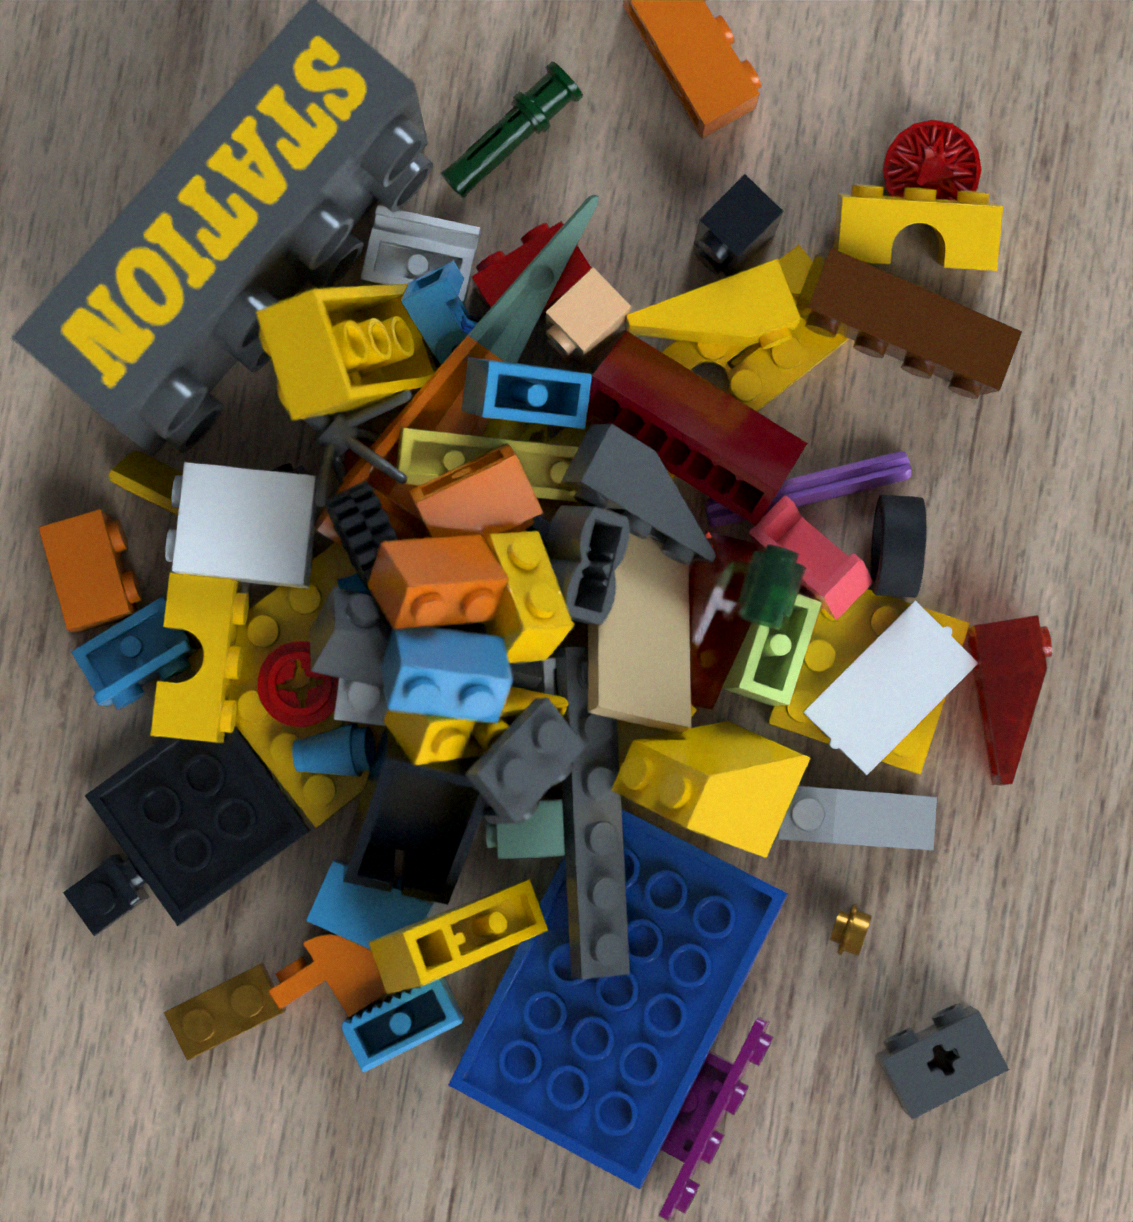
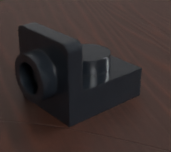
[63,854,150,936]

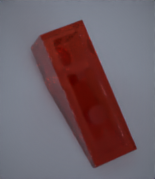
[688,531,775,710]
[967,615,1052,786]

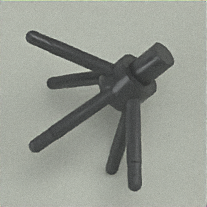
[303,390,412,507]

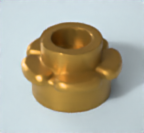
[829,904,872,956]

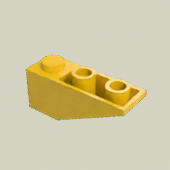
[383,686,569,766]

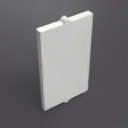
[803,600,978,775]

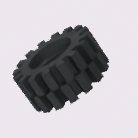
[325,481,398,590]

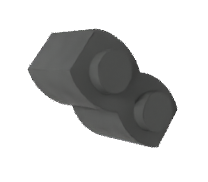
[547,506,629,625]

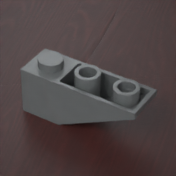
[561,424,716,566]

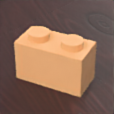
[546,267,631,369]

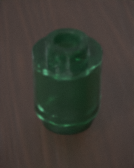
[738,544,806,630]

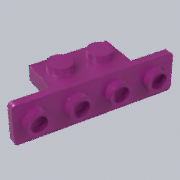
[658,1017,773,1221]

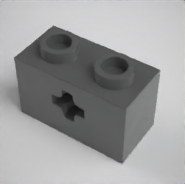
[876,1003,1009,1120]

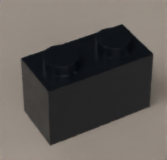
[694,174,784,277]

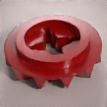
[257,641,339,727]

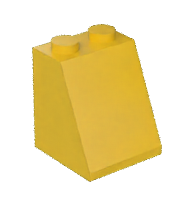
[611,721,810,858]

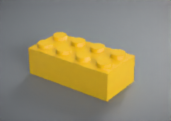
[256,283,437,420]

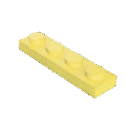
[395,427,579,502]

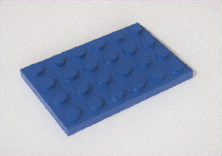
[448,809,788,1189]

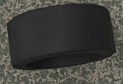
[870,495,927,598]

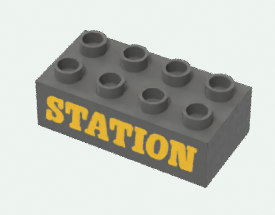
[11,0,433,457]

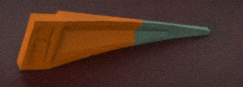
[313,195,599,547]

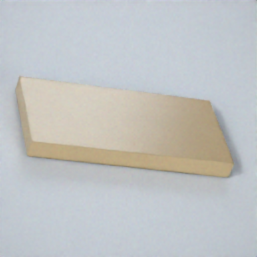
[588,508,691,734]

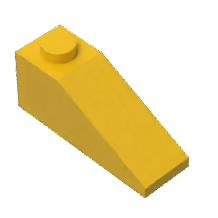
[625,259,801,349]
[368,879,548,994]

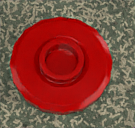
[882,120,982,200]

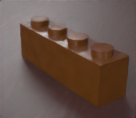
[796,248,1022,399]

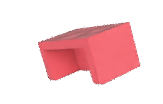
[748,496,873,620]

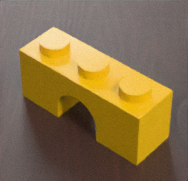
[833,184,1003,271]
[151,573,249,743]

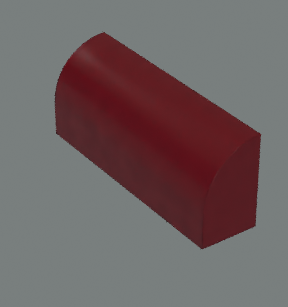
[586,331,808,526]

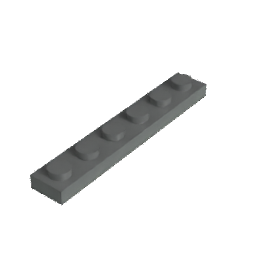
[555,647,630,979]

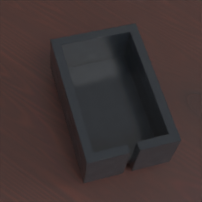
[343,726,488,905]

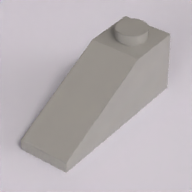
[775,786,937,850]

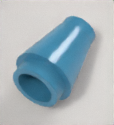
[292,723,376,777]

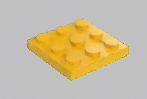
[767,589,970,775]

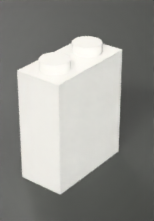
[165,462,318,589]

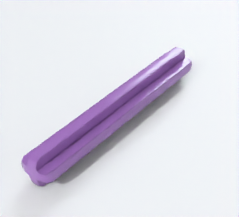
[704,451,911,528]

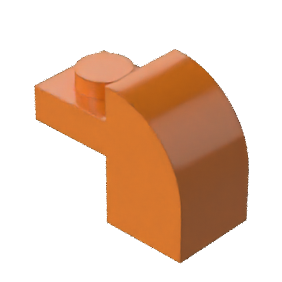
[268,932,386,1017]

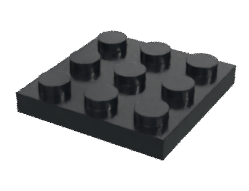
[84,726,311,926]

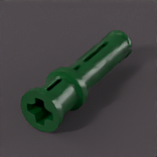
[440,61,583,198]

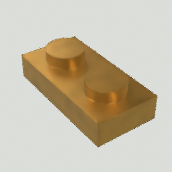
[164,962,286,1061]

